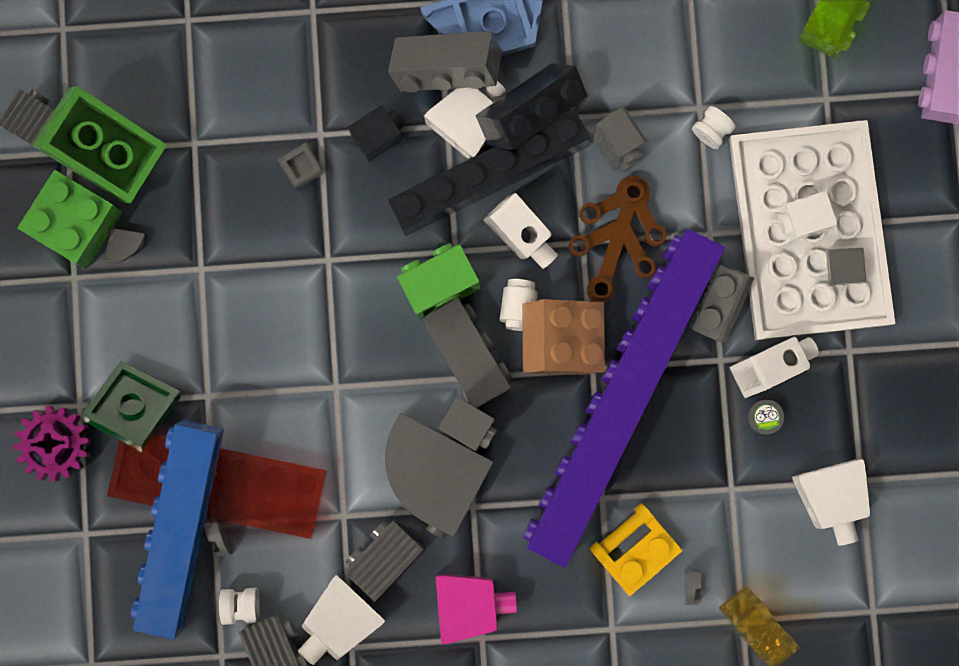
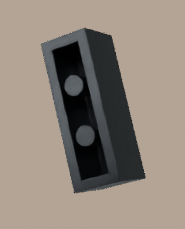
[475,63,588,150]

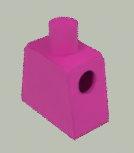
[436,574,517,645]

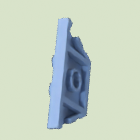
[420,0,543,56]

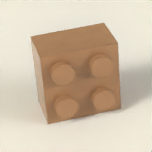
[522,299,605,375]

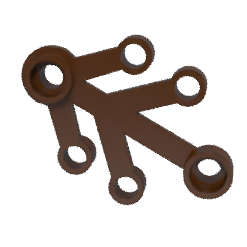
[569,176,666,304]

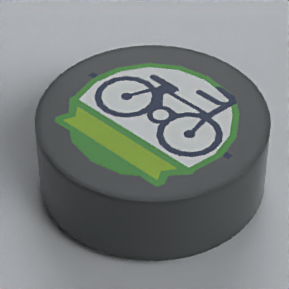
[747,400,784,435]

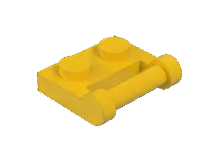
[589,503,682,596]

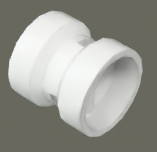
[219,587,260,625]

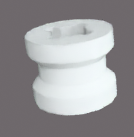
[691,106,736,149]

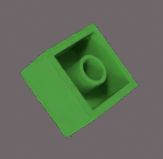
[17,170,123,269]
[396,243,480,321]

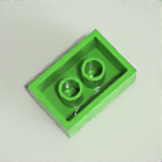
[32,86,167,203]

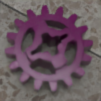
[13,406,92,482]

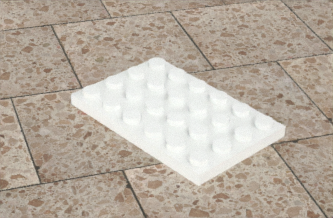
[729,120,895,341]

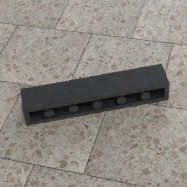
[388,108,590,237]

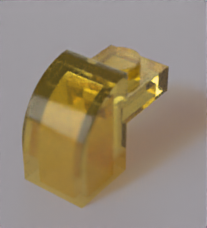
[719,586,800,666]

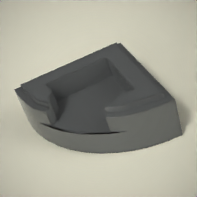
[105,228,147,264]
[204,521,232,558]
[684,570,703,605]

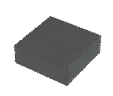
[277,142,325,190]
[826,248,866,286]

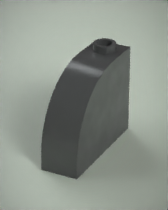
[385,413,493,539]

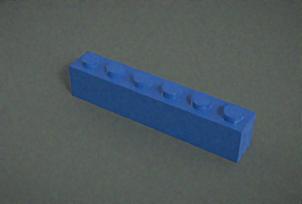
[131,420,224,640]

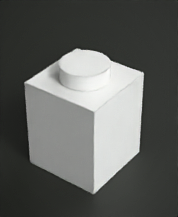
[778,191,837,242]

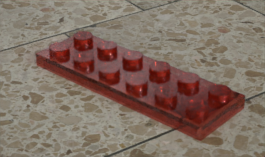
[107,435,328,539]

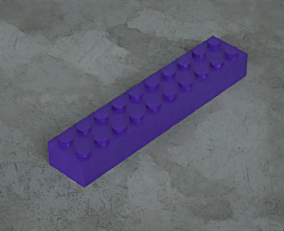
[522,229,725,568]

